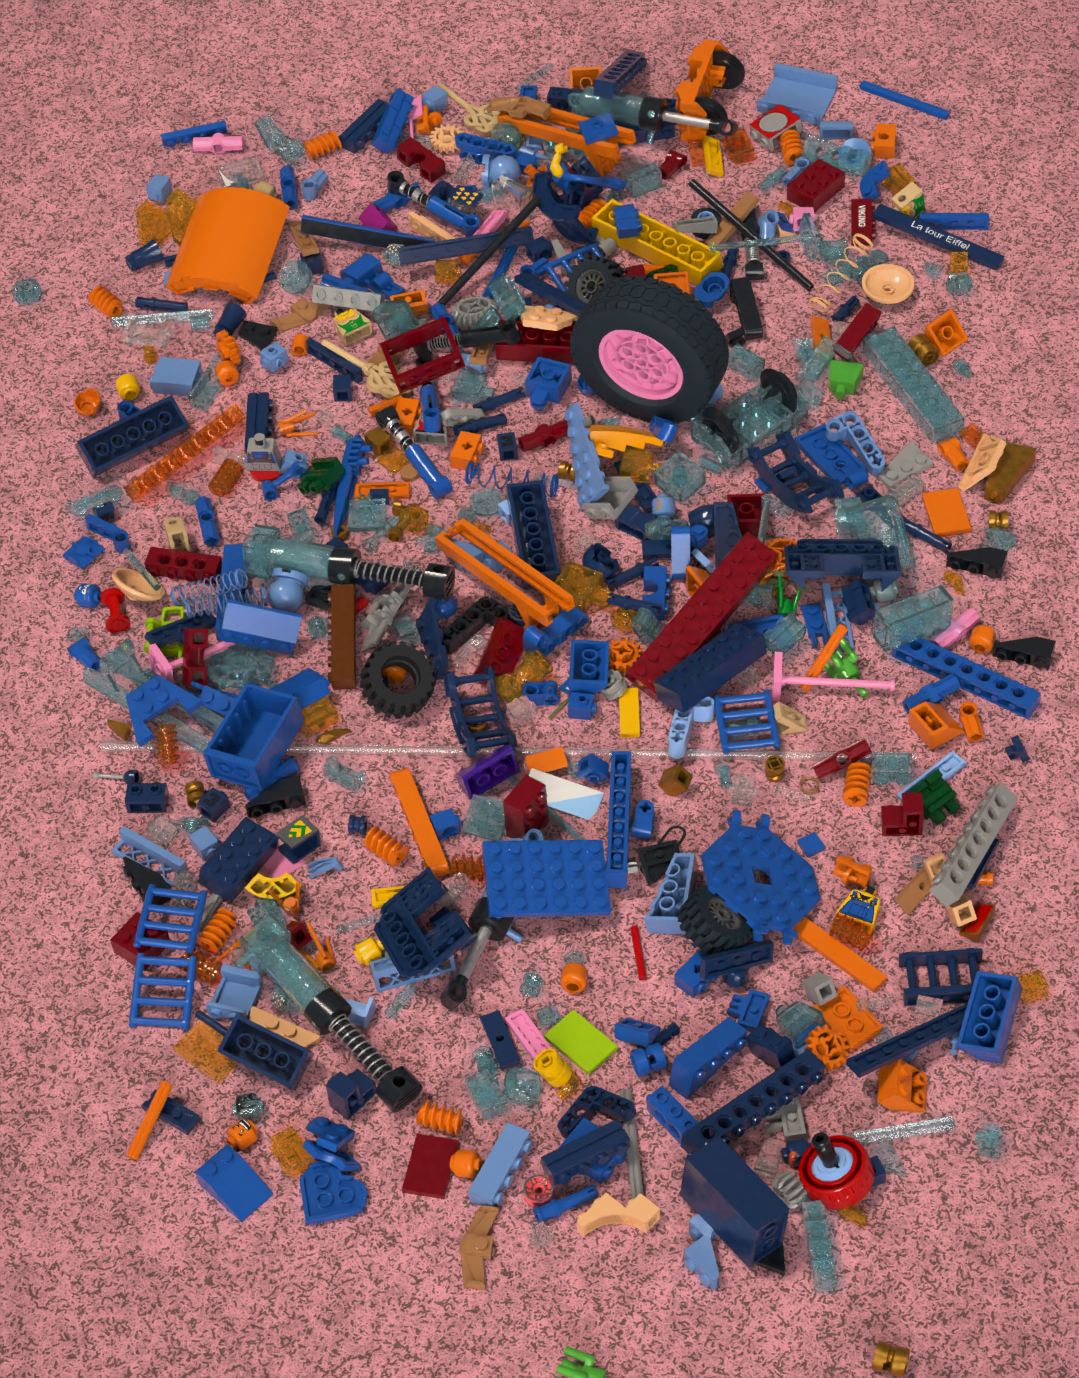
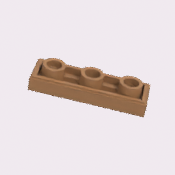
[895,865,932,914]

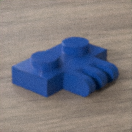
[726,989,770,1031]

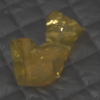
[494,650,553,706]

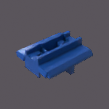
[62,536,105,569]

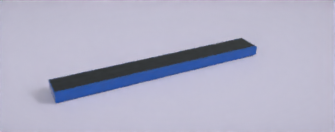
[300,215,436,250]

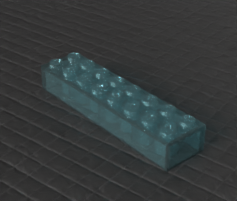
[862,327,965,444]

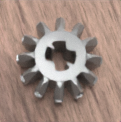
[771,1171,808,1209]

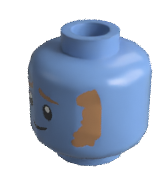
[652,494,676,522]

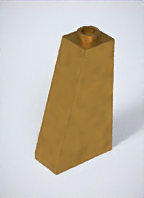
[984,442,1037,503]

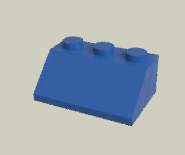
[568,640,609,697]

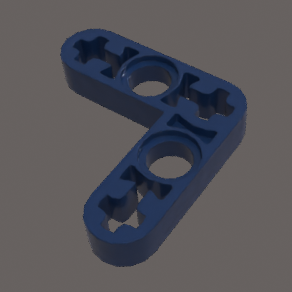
[557,1086,636,1138]

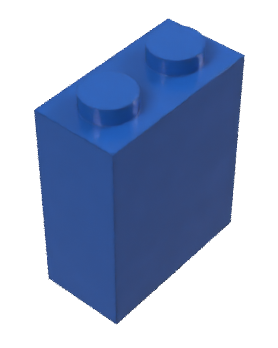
[270,668,330,709]
[559,1118,627,1184]

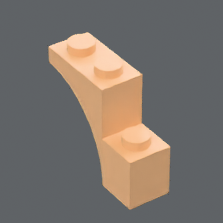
[923,853,977,927]
[577,1193,660,1236]

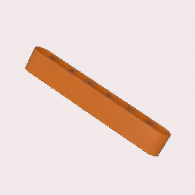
[389,767,450,877]

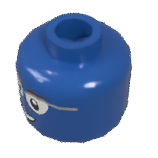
[74,583,102,608]

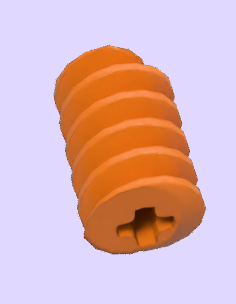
[304,130,342,161]
[779,130,804,165]
[578,198,607,228]
[88,285,123,320]
[843,762,872,807]
[364,826,409,866]
[197,908,237,953]
[416,1099,463,1136]

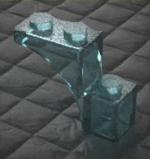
[254,114,306,164]

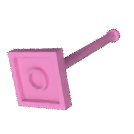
[148,641,236,684]
[772,652,895,705]

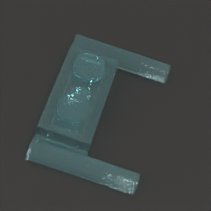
[795,335,852,398]

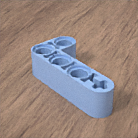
[668,696,714,759]

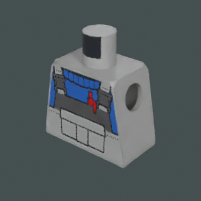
[246,433,282,471]

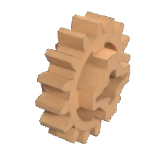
[429,124,464,154]

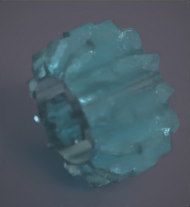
[12,278,41,306]

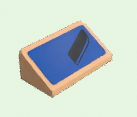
[776,211,796,240]

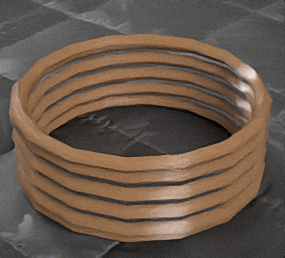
[799,776,819,795]

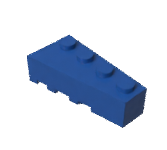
[668,1017,748,1100]

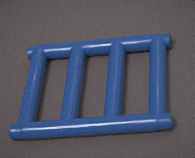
[542,242,604,292]
[713,689,781,754]
[133,884,208,954]
[129,953,197,1031]

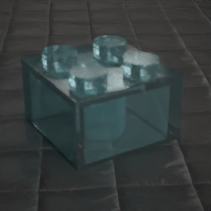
[371,300,420,340]
[654,450,706,505]

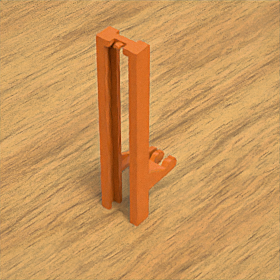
[497,107,636,177]
[435,518,575,630]

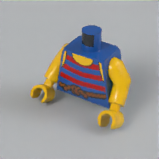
[547,143,580,195]

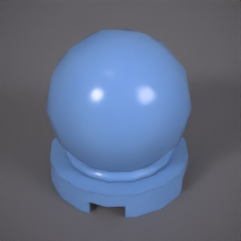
[482,154,521,188]
[267,568,309,613]

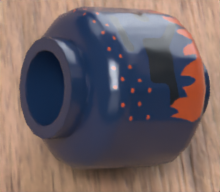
[781,1138,812,1167]

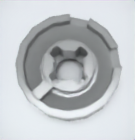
[601,669,628,700]

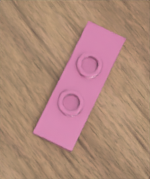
[473,210,509,236]
[505,1008,552,1060]

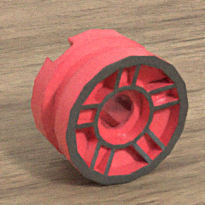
[523,1174,554,1207]

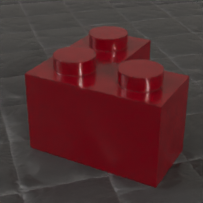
[880,792,924,836]

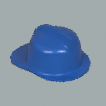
[694,272,729,303]

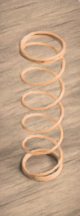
[809,233,873,314]

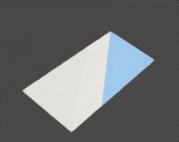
[529,768,604,820]

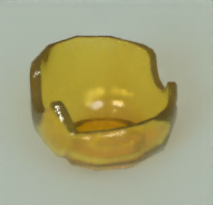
[610,607,641,631]

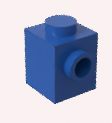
[568,692,597,720]

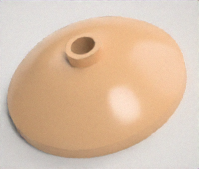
[862,264,914,304]
[112,568,165,602]

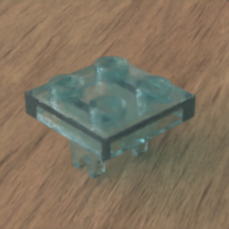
[348,493,386,532]
[462,794,505,841]

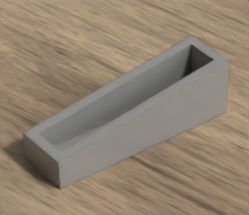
[673,216,718,233]
[551,239,575,276]

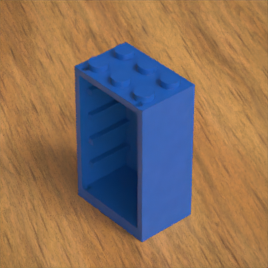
[203,683,304,792]

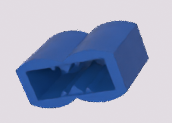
[613,204,642,239]

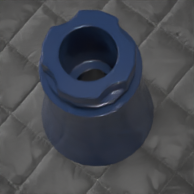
[124,239,164,272]
[213,303,247,337]

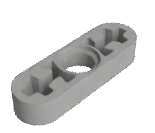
[441,408,486,426]

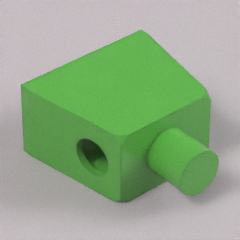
[829,359,864,400]

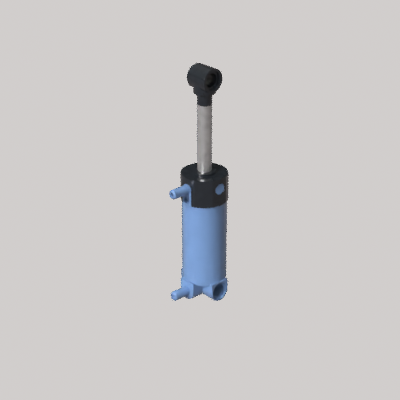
[440,829,544,1009]

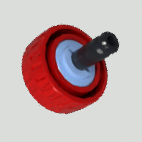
[798,1132,875,1210]

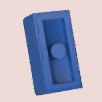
[614,1018,661,1047]

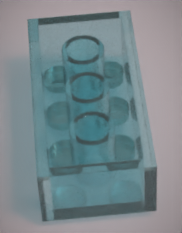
[873,585,954,652]

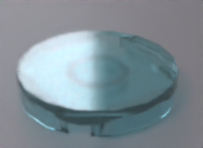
[279,260,312,294]
[469,488,505,518]

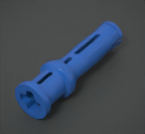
[532,1185,599,1225]

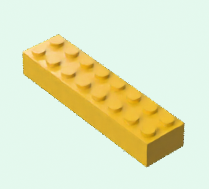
[591,199,722,286]

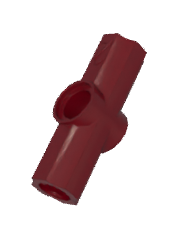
[518,420,568,452]
[812,738,872,781]

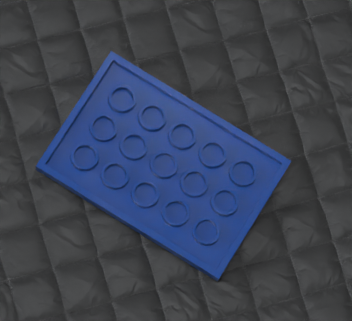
[482,840,611,918]

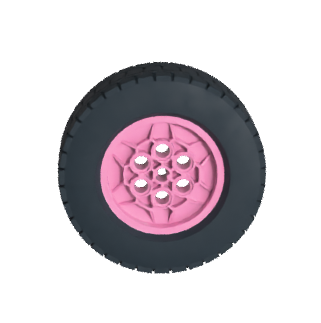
[570,276,729,423]

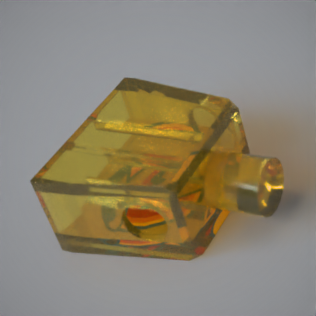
[619,445,663,483]

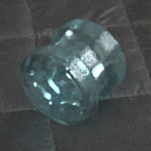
[519,973,543,998]

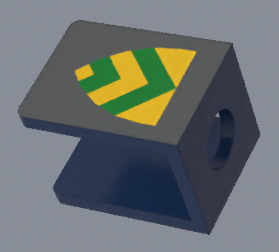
[276,815,321,864]

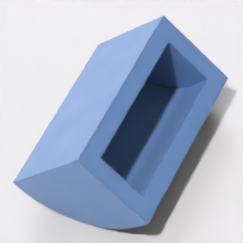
[820,121,853,139]

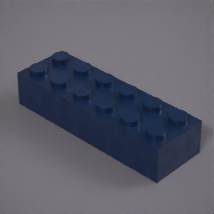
[75,395,189,478]
[506,480,560,589]
[653,623,767,713]

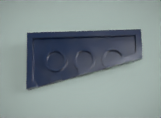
[713,502,742,568]
[416,598,449,680]

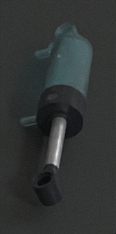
[568,86,738,144]

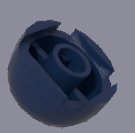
[582,543,619,580]

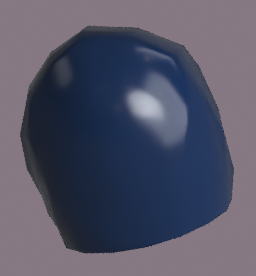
[688,504,714,539]

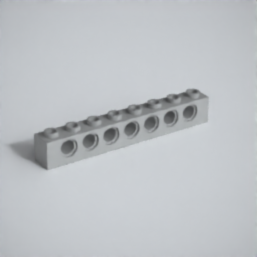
[929,782,1018,907]

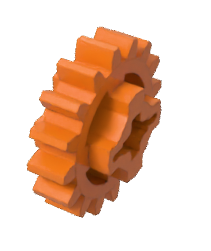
[215,330,241,366]
[608,637,643,675]
[804,1024,850,1071]

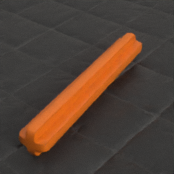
[800,624,848,692]
[126,1081,173,1160]

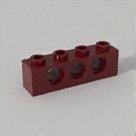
[144,547,222,584]

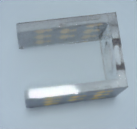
[448,185,484,217]

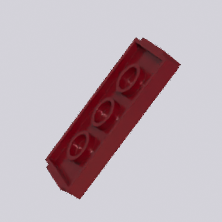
[473,617,525,691]

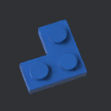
[307,1116,355,1152]

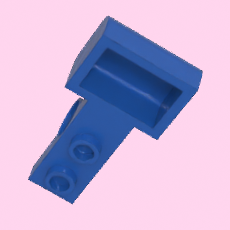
[340,253,406,301]

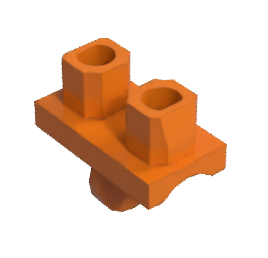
[416,105,443,136]
[833,855,872,889]

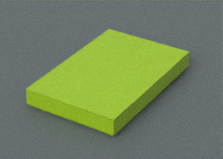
[544,1009,618,1076]

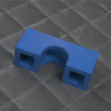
[642,566,671,621]

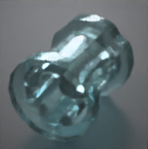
[190,313,209,331]

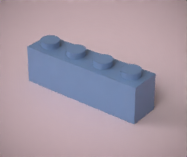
[468,1122,533,1207]

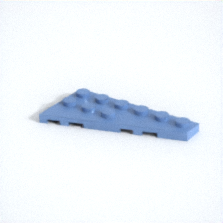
[565,403,610,511]

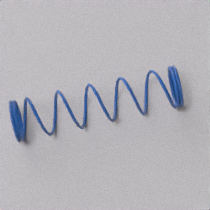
[465,461,559,497]

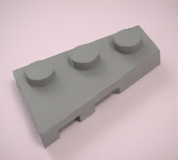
[878,441,933,490]

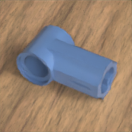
[782,157,809,187]
[301,169,329,201]
[758,210,779,246]

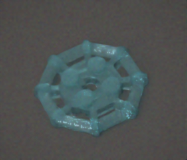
[207,645,276,689]

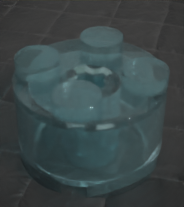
[834,497,864,535]

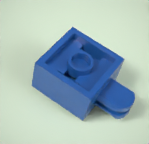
[525,357,572,410]

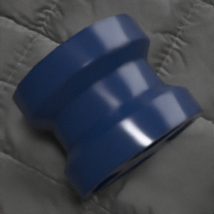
[348,814,368,835]

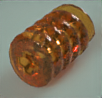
[208,459,244,497]
[152,723,180,765]
[450,853,485,882]
[829,912,876,952]
[178,948,223,986]

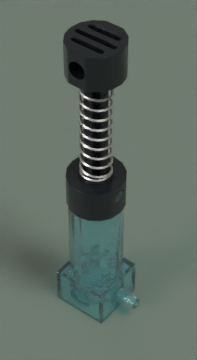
[242,524,455,601]
[234,913,423,1113]

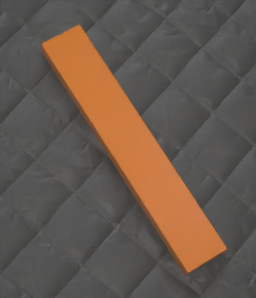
[793,917,887,993]

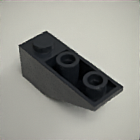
[946,547,1008,579]
[992,637,1056,669]
[245,776,306,818]
[122,857,173,905]

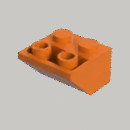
[908,701,964,750]
[877,1059,927,1113]

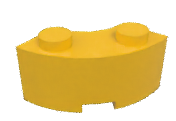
[245,872,304,899]

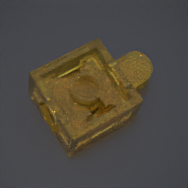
[554,561,612,613]

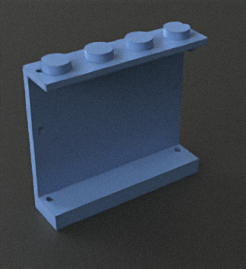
[757,63,838,125]

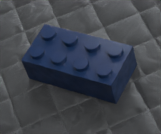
[198,817,278,903]
[217,1014,314,1091]

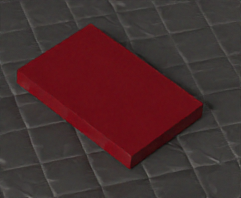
[402,1134,459,1199]

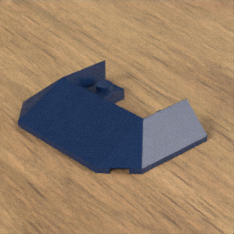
[784,539,902,592]
[373,866,476,977]

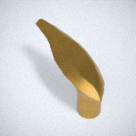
[316,729,351,744]

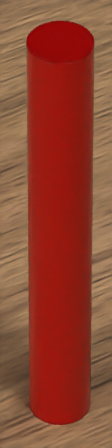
[630,926,647,980]

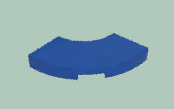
[303,1140,361,1171]

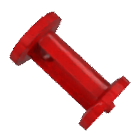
[100,588,130,633]

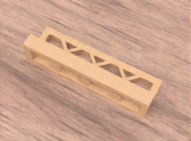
[408,211,458,259]

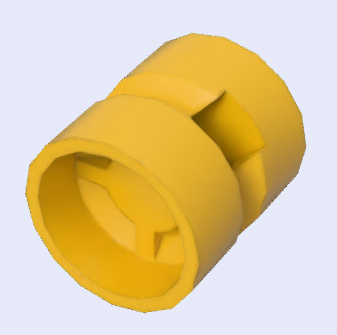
[533,1048,572,1088]

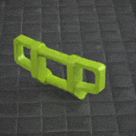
[144,606,185,669]

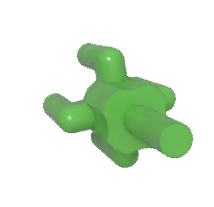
[824,638,869,698]
[556,1346,606,1378]

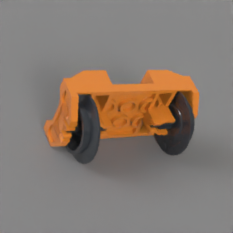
[675,39,745,143]

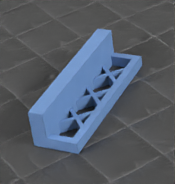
[822,583,854,652]
[111,826,188,888]
[369,955,456,993]

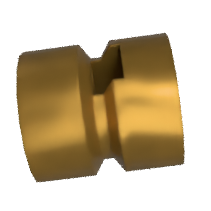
[907,334,940,367]
[872,1341,910,1378]

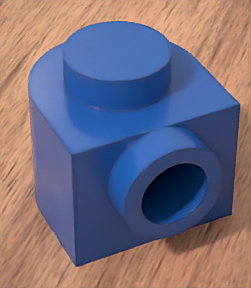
[690,525,708,550]

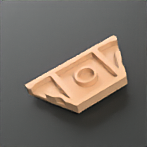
[518,304,579,331]
[957,433,1006,492]
[250,1006,321,1048]

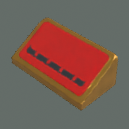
[959,903,996,943]

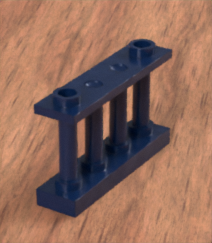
[898,948,983,1006]

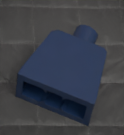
[568,182,603,211]

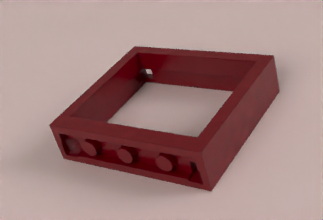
[380,316,465,393]

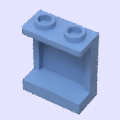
[206,964,264,1022]

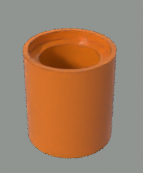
[291,334,309,356]

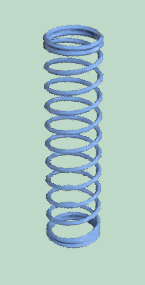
[170,568,248,606]
[185,586,268,619]

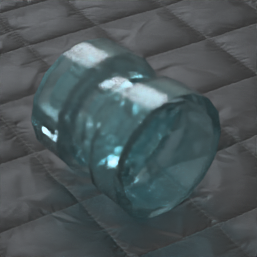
[472,1046,498,1076]

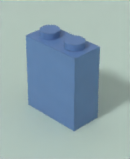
[150,357,203,397]

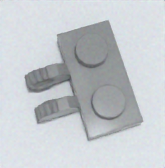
[763,1097,806,1141]

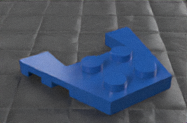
[126,674,203,747]

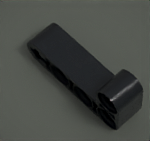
[730,276,763,341]
[442,596,510,654]

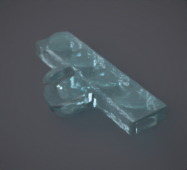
[821,249,889,286]

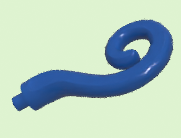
[561,173,626,191]

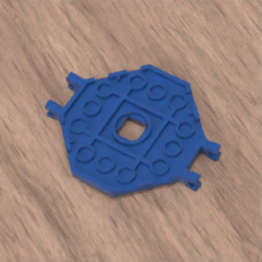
[701,810,821,945]

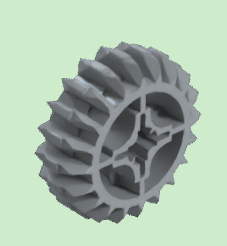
[452,295,498,330]

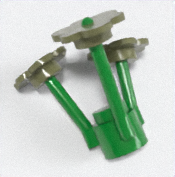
[767,569,812,616]

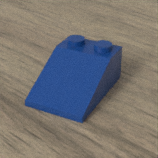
[195,1144,273,1222]

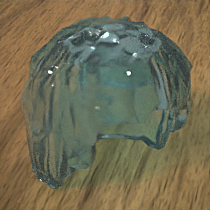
[489,122,521,148]
[818,237,849,265]
[503,1067,541,1106]

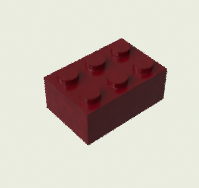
[787,158,845,213]
[503,775,549,839]

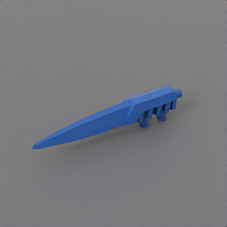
[333,435,373,536]

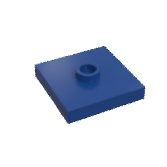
[578,113,619,145]

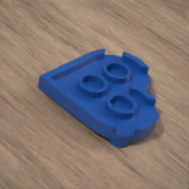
[300,1161,368,1225]

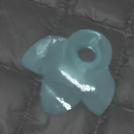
[415,524,448,553]
[979,528,1016,551]
[169,816,208,833]

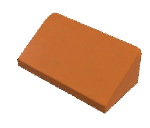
[525,746,568,774]

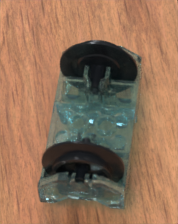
[691,368,808,469]

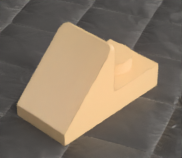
[773,701,809,735]

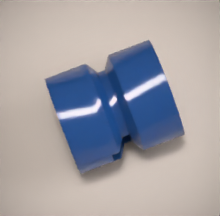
[630,1042,667,1077]

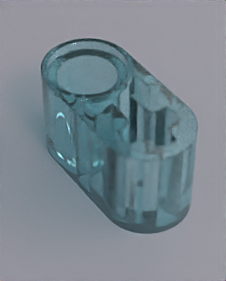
[631,608,662,644]

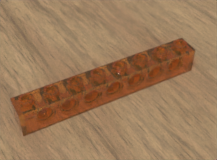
[123,403,246,502]

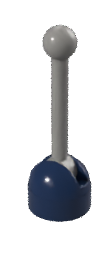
[92,770,139,784]

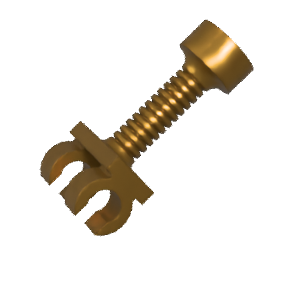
[387,500,421,542]

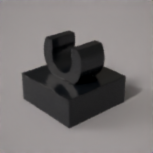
[725,327,745,349]

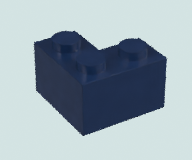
[326,1068,376,1120]

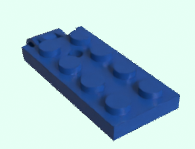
[794,424,869,490]

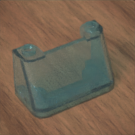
[845,495,916,581]

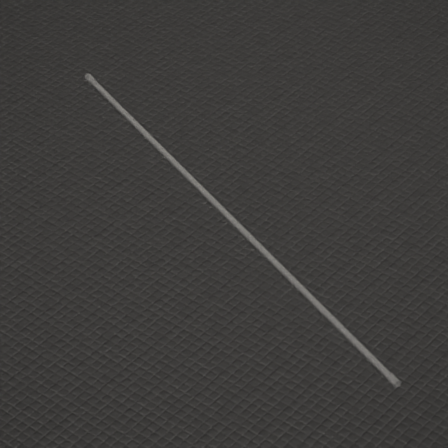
[100,741,918,763]

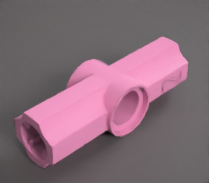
[193,133,244,154]
[930,608,980,649]

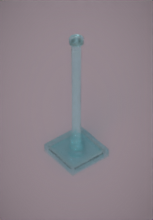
[709,213,820,262]
[740,495,773,609]

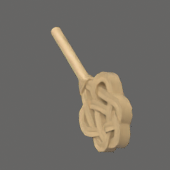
[438,83,504,137]
[322,339,411,399]

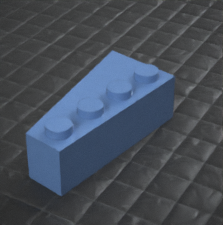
[644,853,698,934]

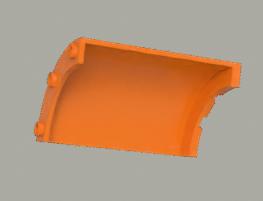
[165,187,290,304]

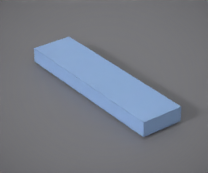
[896,751,967,801]

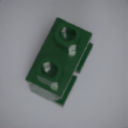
[297,457,346,495]
[908,769,961,825]

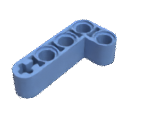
[826,411,885,476]

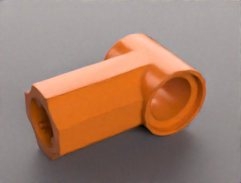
[937,437,969,471]
[959,701,984,742]

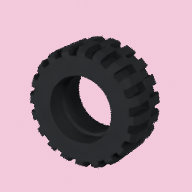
[360,641,436,719]

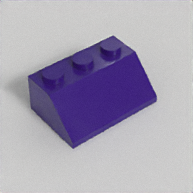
[455,744,520,800]

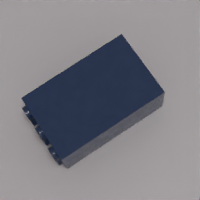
[680,1136,790,1268]

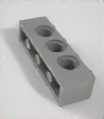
[312,284,385,312]

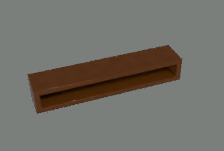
[328,584,356,690]

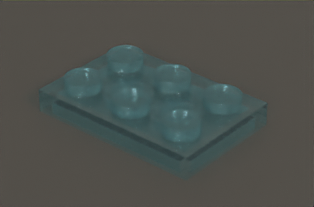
[64,485,124,516]

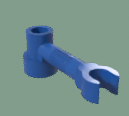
[262,462,304,501]

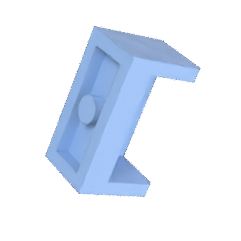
[336,989,376,1028]

